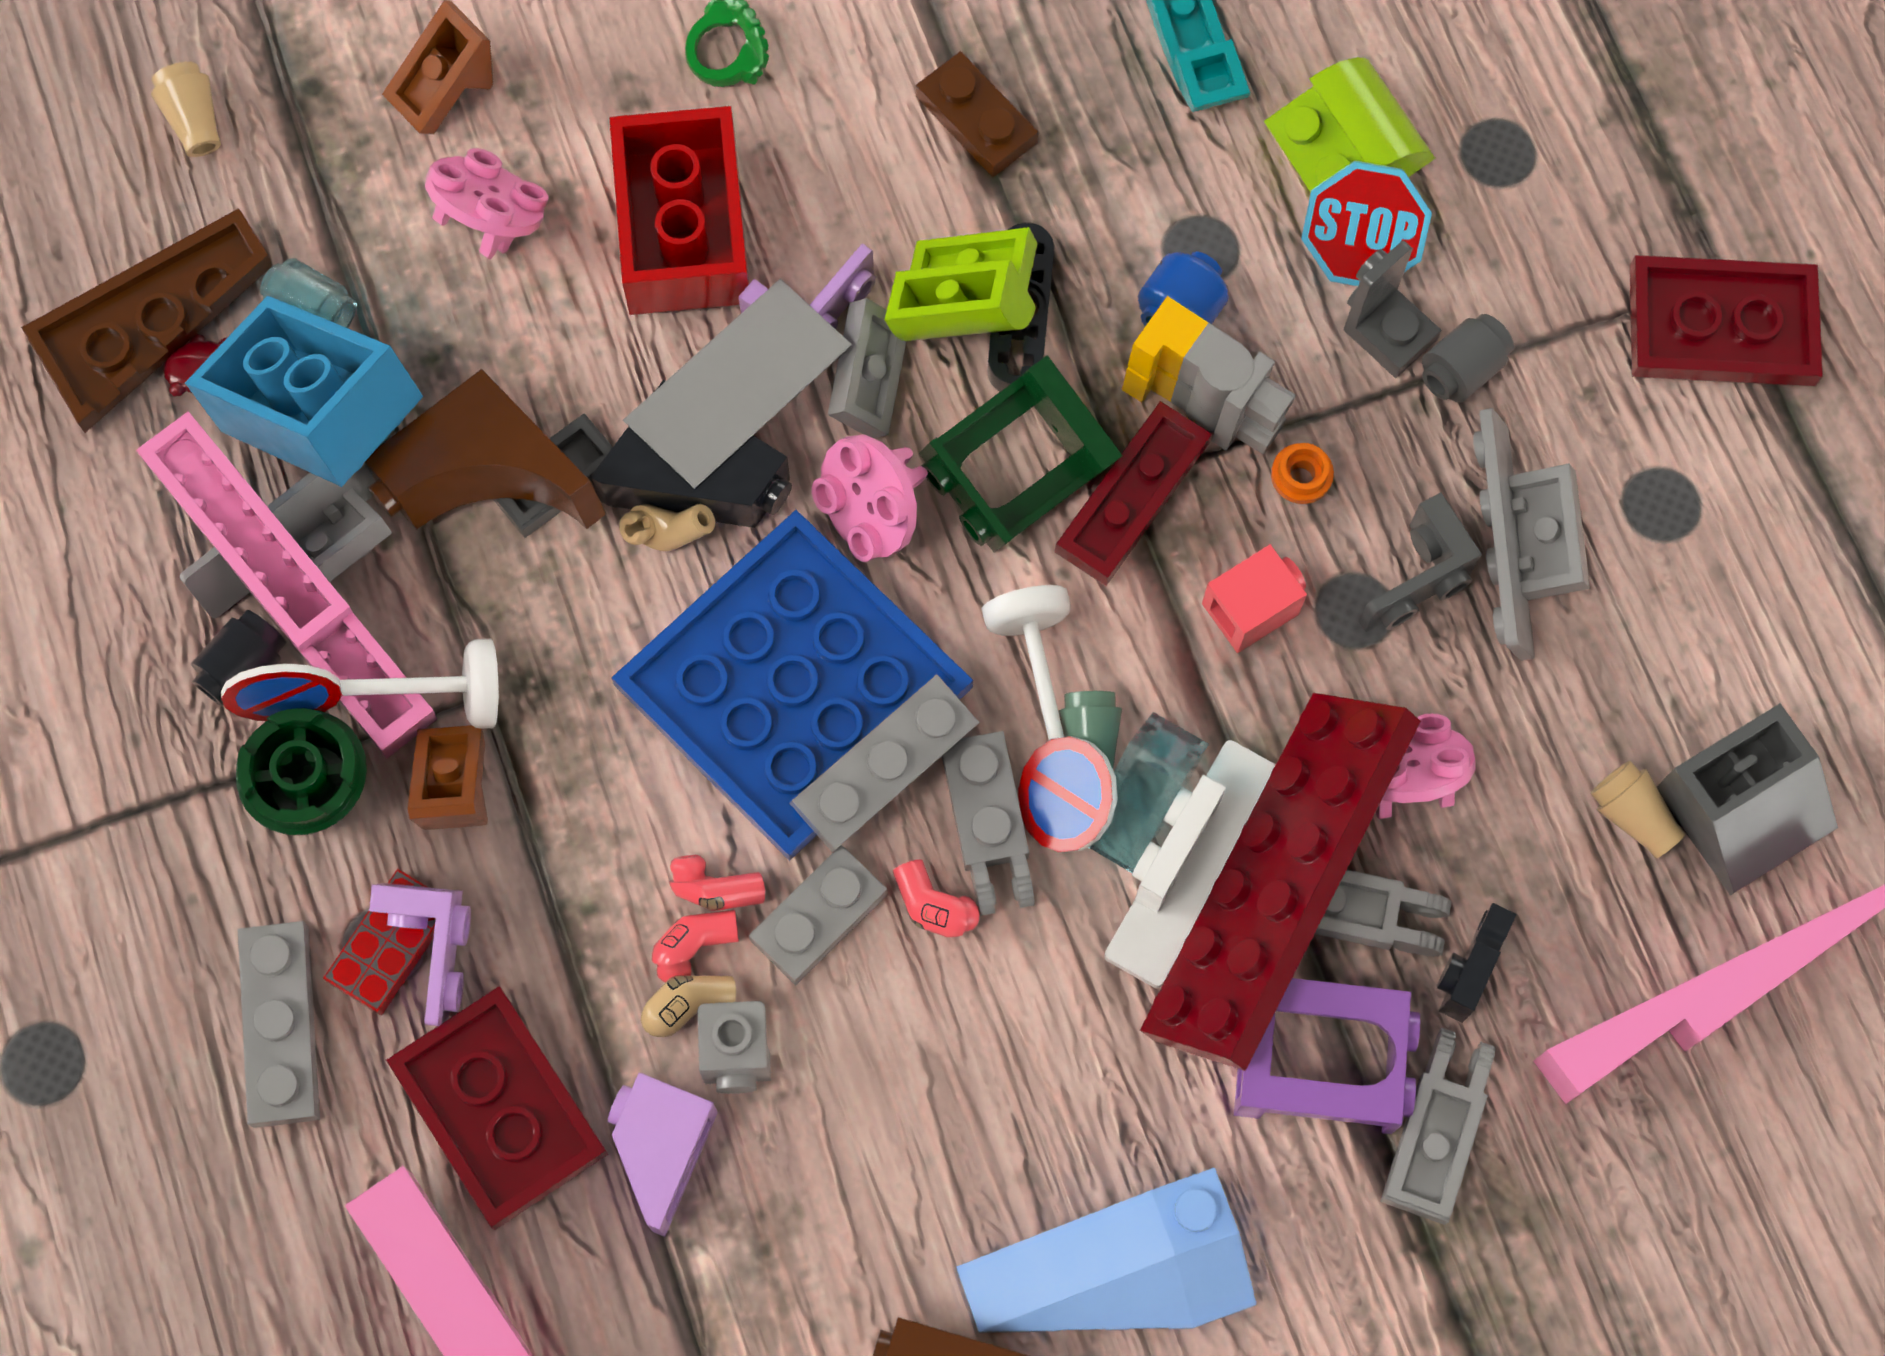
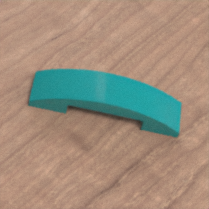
[1146,0,1251,113]

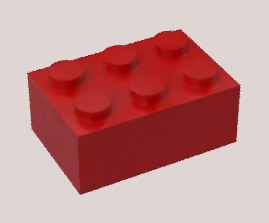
[609,106,749,315]

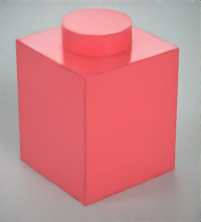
[1202,544,1307,654]

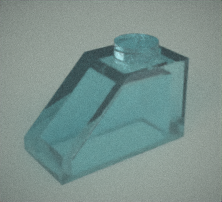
[1088,712,1209,874]

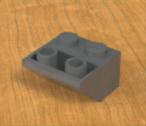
[1657,703,1838,896]

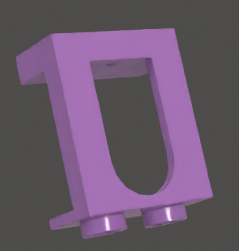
[1233,978,1420,1134]

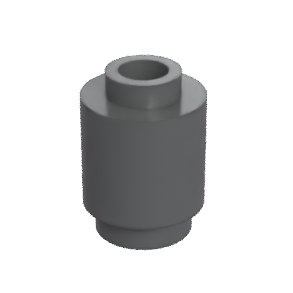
[1422,314,1514,402]

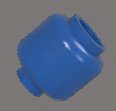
[1138,251,1229,326]

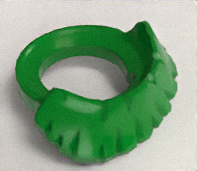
[685,0,769,87]

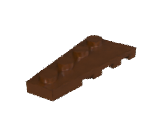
[21,208,273,433]

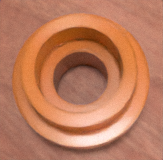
[1271,443,1334,504]

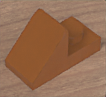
[382,0,493,134]
[407,725,488,830]

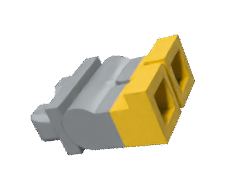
[1122,296,1296,455]

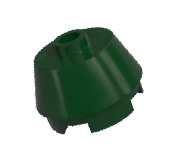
[236,708,367,835]

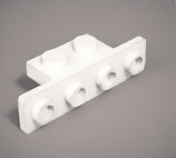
[1104,740,1276,988]

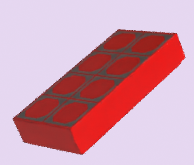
[323,868,436,1016]

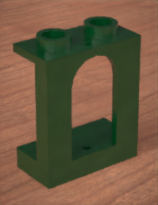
[919,355,1123,553]

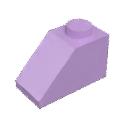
[608,1072,718,1237]

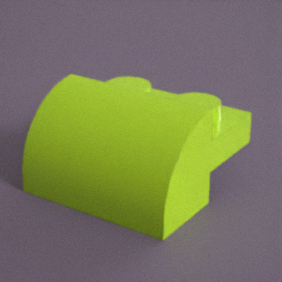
[1264,57,1436,192]
[884,227,1038,341]

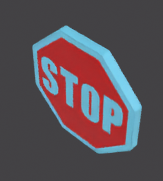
[1301,161,1432,286]

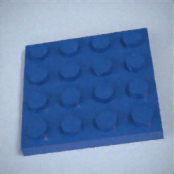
[611,510,973,861]

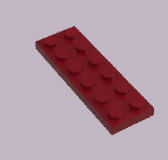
[1140,693,1421,1071]

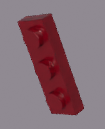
[1055,401,1212,586]

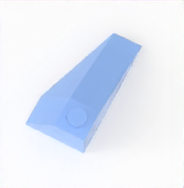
[956,1167,1257,1333]

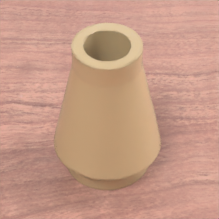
[151,62,221,157]
[1590,761,1686,858]

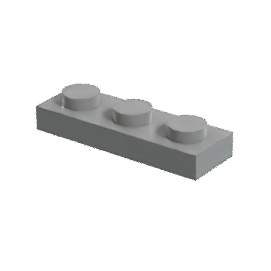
[789,674,980,852]
[238,921,320,1128]

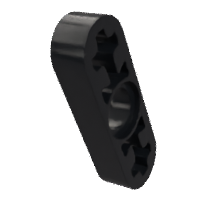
[987,223,1054,392]

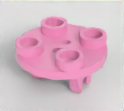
[425,148,548,259]
[812,434,928,562]
[1376,713,1476,820]

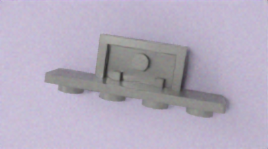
[1473,408,1590,661]
[180,434,392,618]

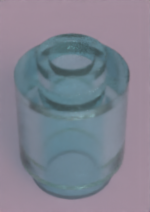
[260,258,357,328]

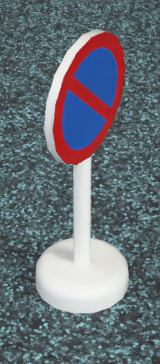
[981,585,1117,853]
[221,638,499,729]

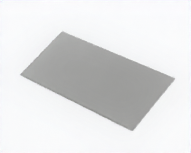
[623,278,852,489]

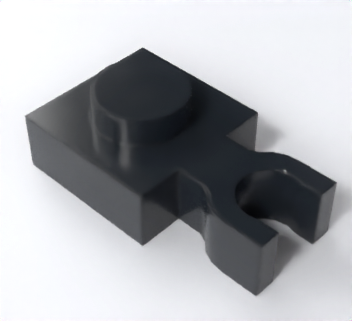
[1437,903,1517,1023]

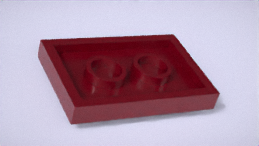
[1629,255,1823,386]
[386,986,609,1230]

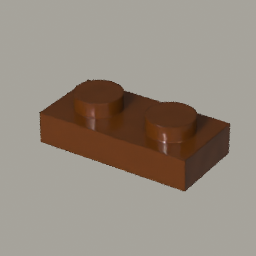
[916,51,1039,177]

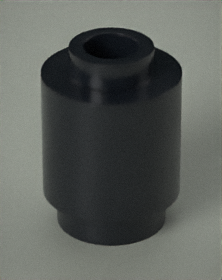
[191,610,287,706]

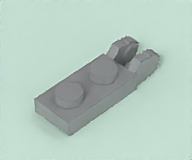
[942,731,1035,916]
[1315,870,1452,957]
[1380,1028,1496,1225]

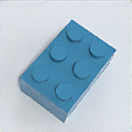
[185,295,424,487]

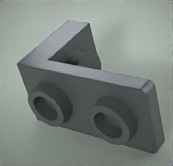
[1343,240,1442,378]
[1359,492,1482,632]

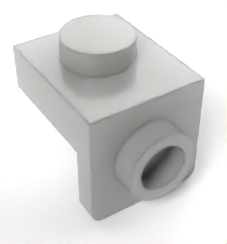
[698,1001,771,1094]

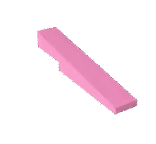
[136,411,437,759]
[1533,885,1885,1104]
[345,1166,533,1356]

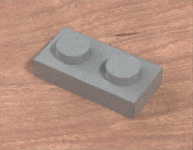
[828,298,906,438]
[749,845,888,985]

